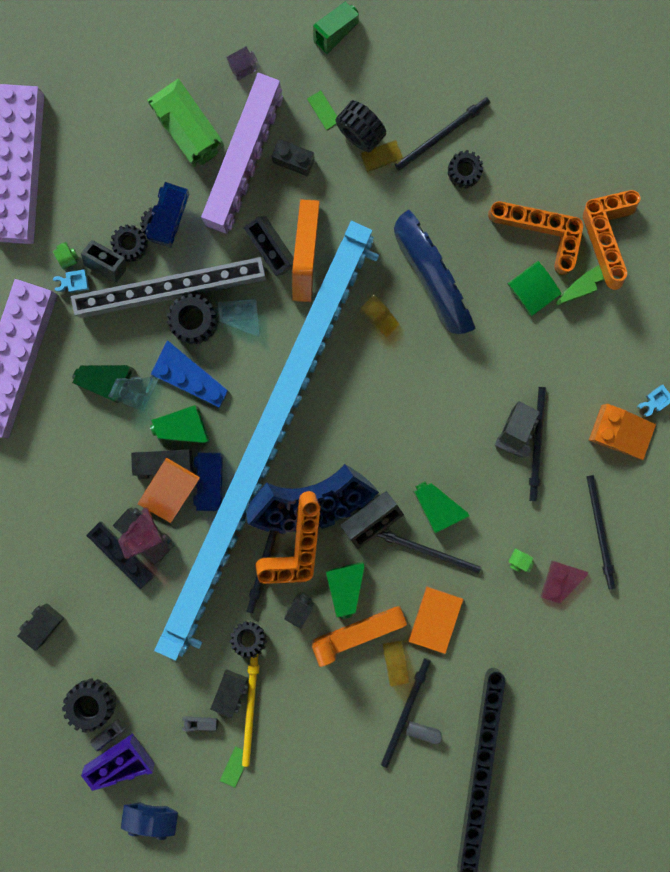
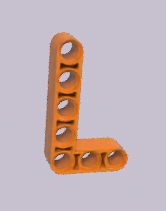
[583,190,641,290]
[292,199,320,302]
[488,201,583,275]
[255,491,320,584]
[312,606,407,667]

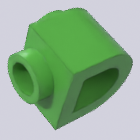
[53,242,79,270]
[508,548,534,572]

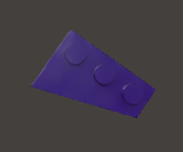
[81,733,155,791]

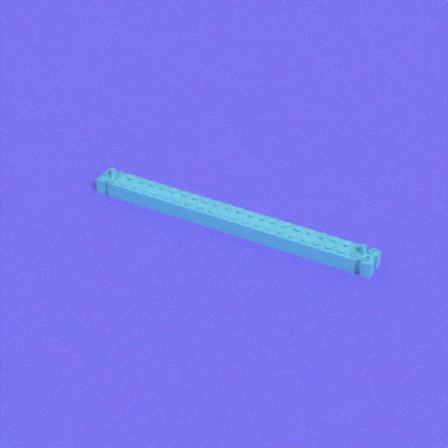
[154,221,379,661]

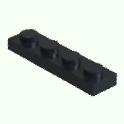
[86,521,155,589]

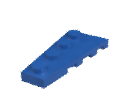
[151,340,228,407]

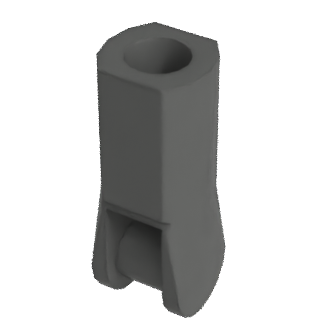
[495,435,531,458]
[182,716,218,732]
[90,719,125,751]
[406,721,442,744]

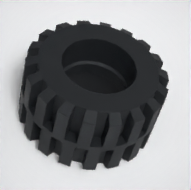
[335,100,387,153]
[167,294,218,345]
[62,678,116,733]

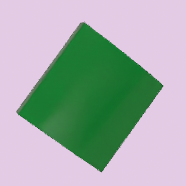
[507,261,562,316]

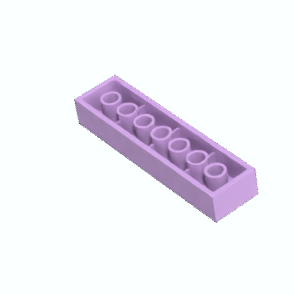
[201,73,283,234]
[0,84,44,244]
[0,279,58,438]

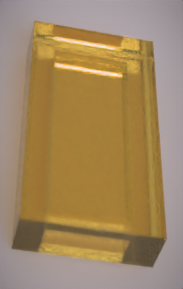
[360,140,403,172]

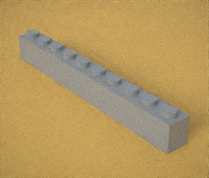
[71,257,266,318]

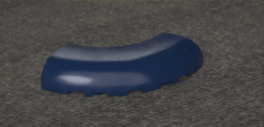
[394,209,476,334]
[246,464,379,534]

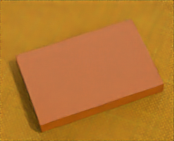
[138,458,200,523]
[408,586,463,654]

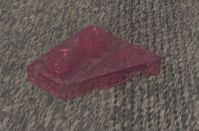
[118,507,162,559]
[540,561,588,603]

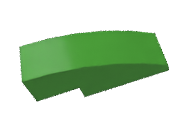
[556,265,605,306]

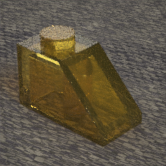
[360,295,400,338]
[383,641,409,687]

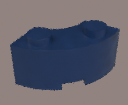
[121,802,178,840]

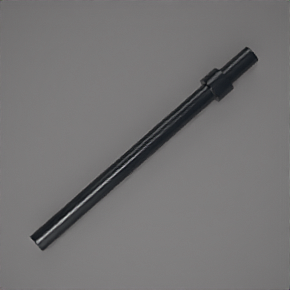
[395,97,490,171]
[529,387,546,501]
[586,475,616,590]
[246,530,278,613]
[377,530,481,574]
[381,658,431,768]

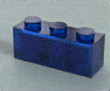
[145,182,190,248]
[193,453,223,511]

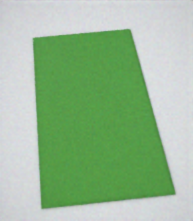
[307,90,337,130]
[220,746,245,788]

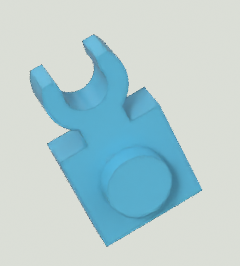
[53,269,89,293]
[637,385,670,417]

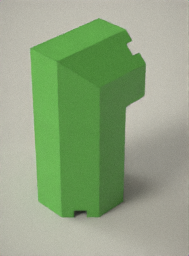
[147,78,224,167]

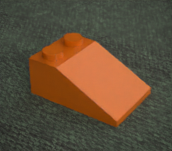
[589,404,656,460]

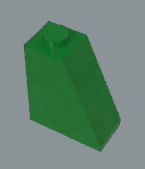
[313,1,359,54]
[150,405,210,443]
[413,481,469,533]
[326,561,364,619]

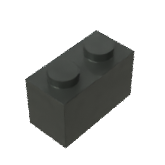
[271,139,315,177]
[81,240,127,283]
[499,401,539,450]
[284,593,314,629]
[17,604,64,651]
[210,669,249,718]

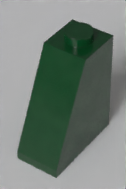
[72,365,134,403]

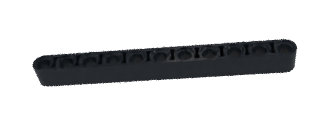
[457,668,505,872]

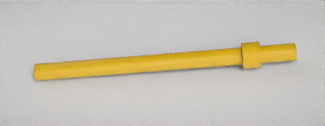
[242,654,260,767]

